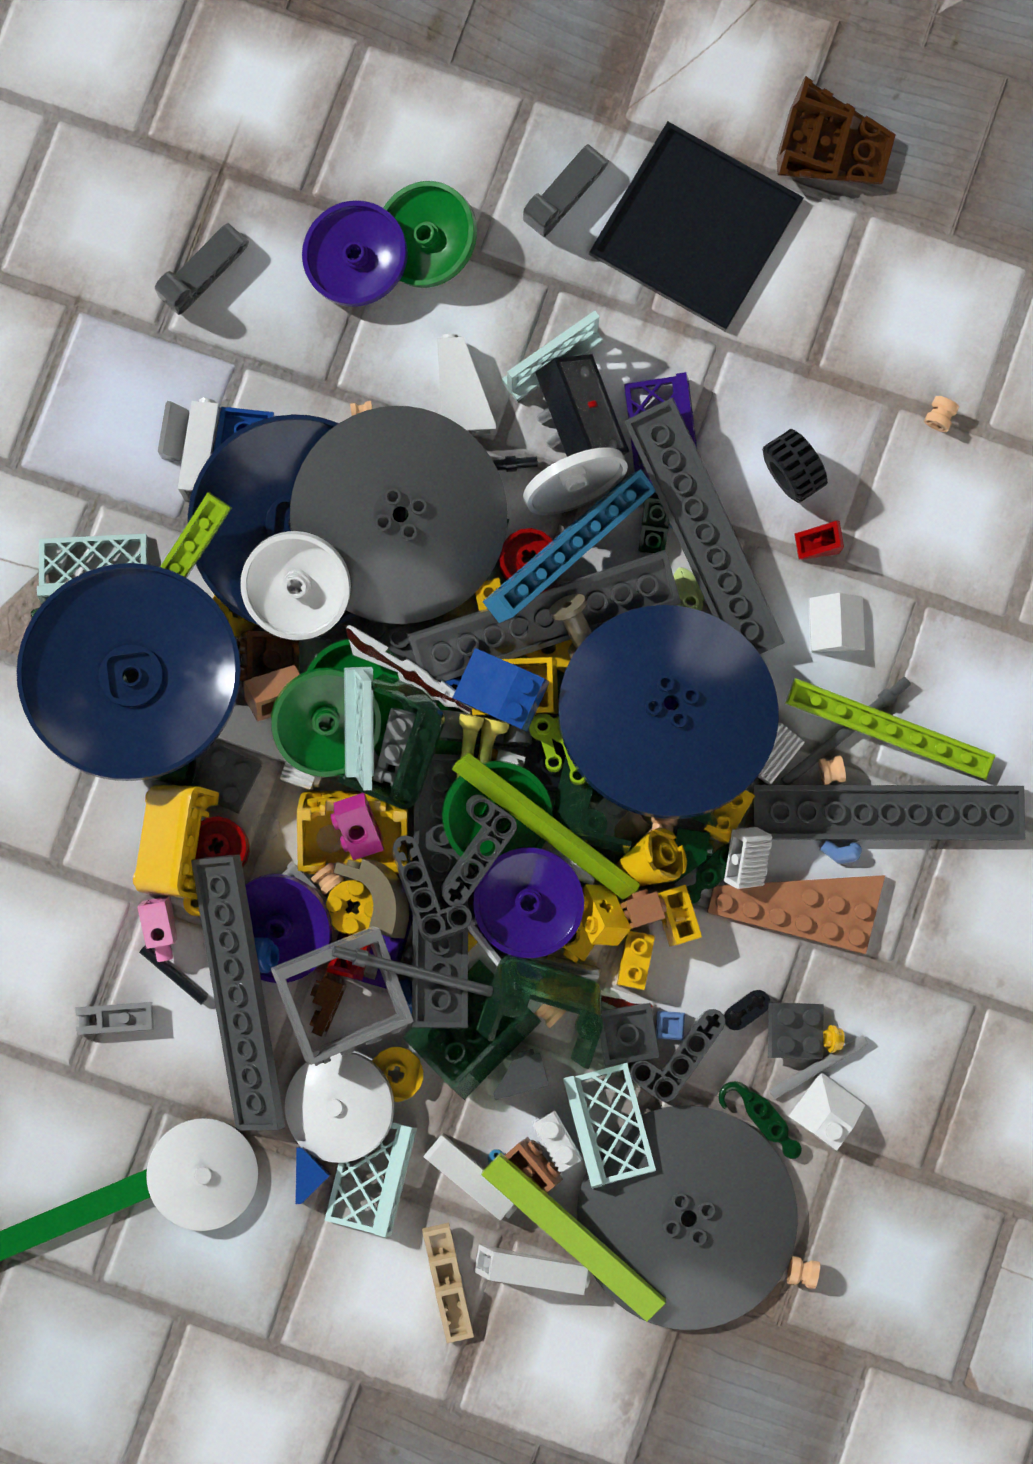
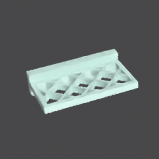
[502,311,603,402]
[37,534,147,604]
[344,667,374,790]
[563,1063,656,1189]
[324,1122,417,1237]

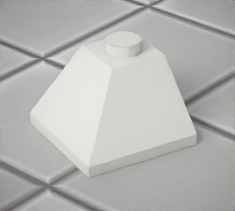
[789,1072,865,1151]

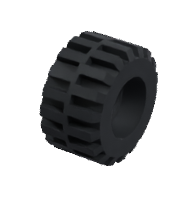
[762,429,828,503]

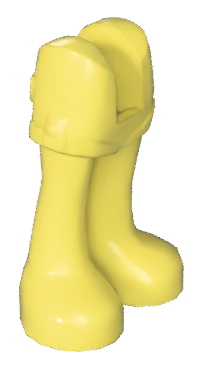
[457,713,509,778]

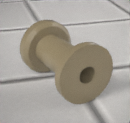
[549,594,592,658]

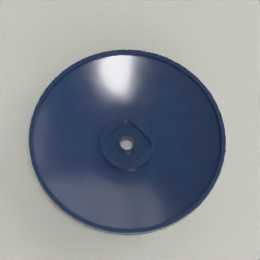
[188,414,406,626]
[16,563,241,781]
[558,605,779,819]

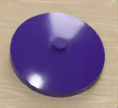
[302,200,408,307]
[473,847,584,958]
[245,874,332,983]

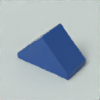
[295,1147,331,1204]

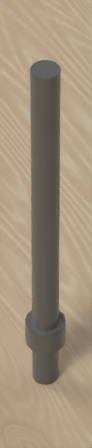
[781,677,911,785]
[332,946,493,997]

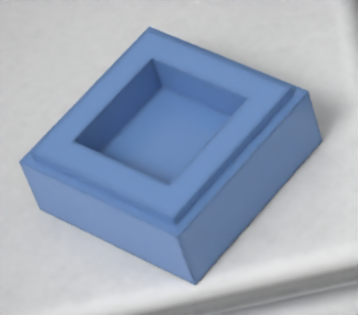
[656,1011,685,1040]

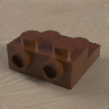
[237,631,300,687]
[309,972,347,1037]

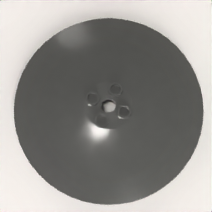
[290,406,507,624]
[577,1105,798,1330]

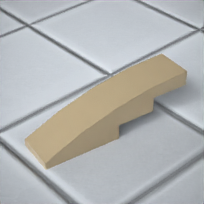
[422,1222,474,1343]

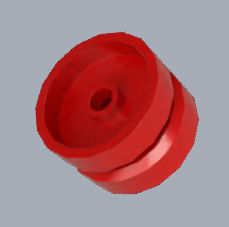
[499,528,553,582]
[195,816,250,868]

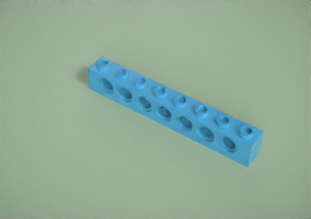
[483,469,656,623]

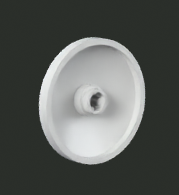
[523,447,628,515]
[241,531,351,640]
[285,1052,394,1163]
[147,1118,258,1231]

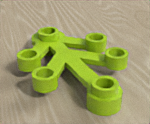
[529,714,585,785]

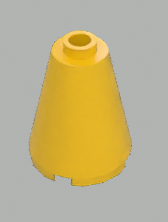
[615,828,687,887]

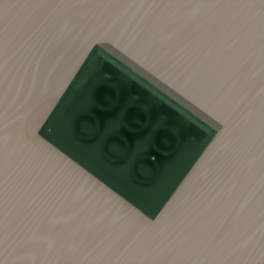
[402,960,541,1100]

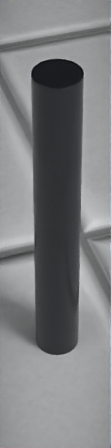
[139,945,208,1005]

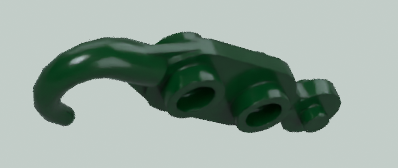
[687,843,730,904]
[718,1081,802,1159]

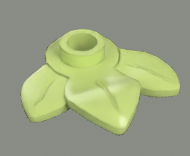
[674,567,705,611]

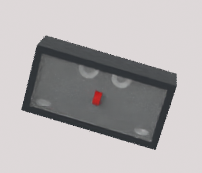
[535,354,630,457]

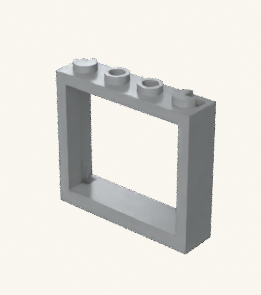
[271,927,414,1066]

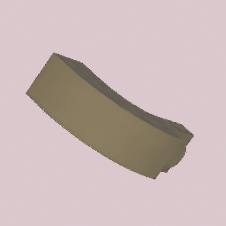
[334,859,409,939]

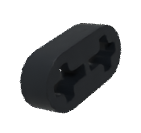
[723,990,770,1030]

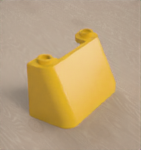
[133,785,219,900]
[297,791,409,875]

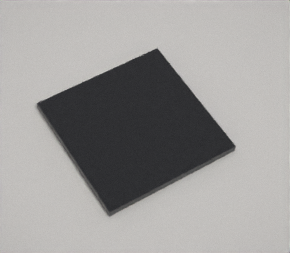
[589,121,804,332]

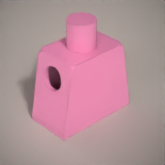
[137,896,177,962]

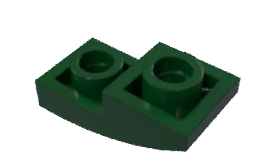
[638,497,669,553]

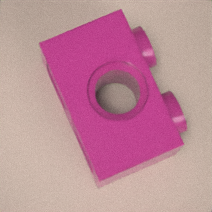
[331,793,384,860]

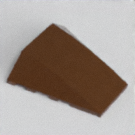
[776,76,896,184]

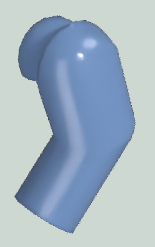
[820,840,862,864]

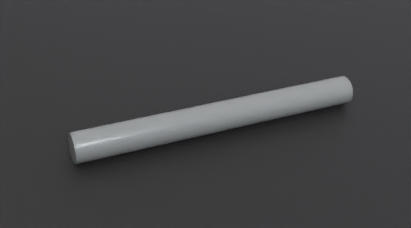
[769,1035,868,1100]

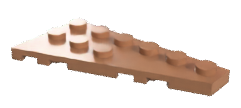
[707,875,885,954]

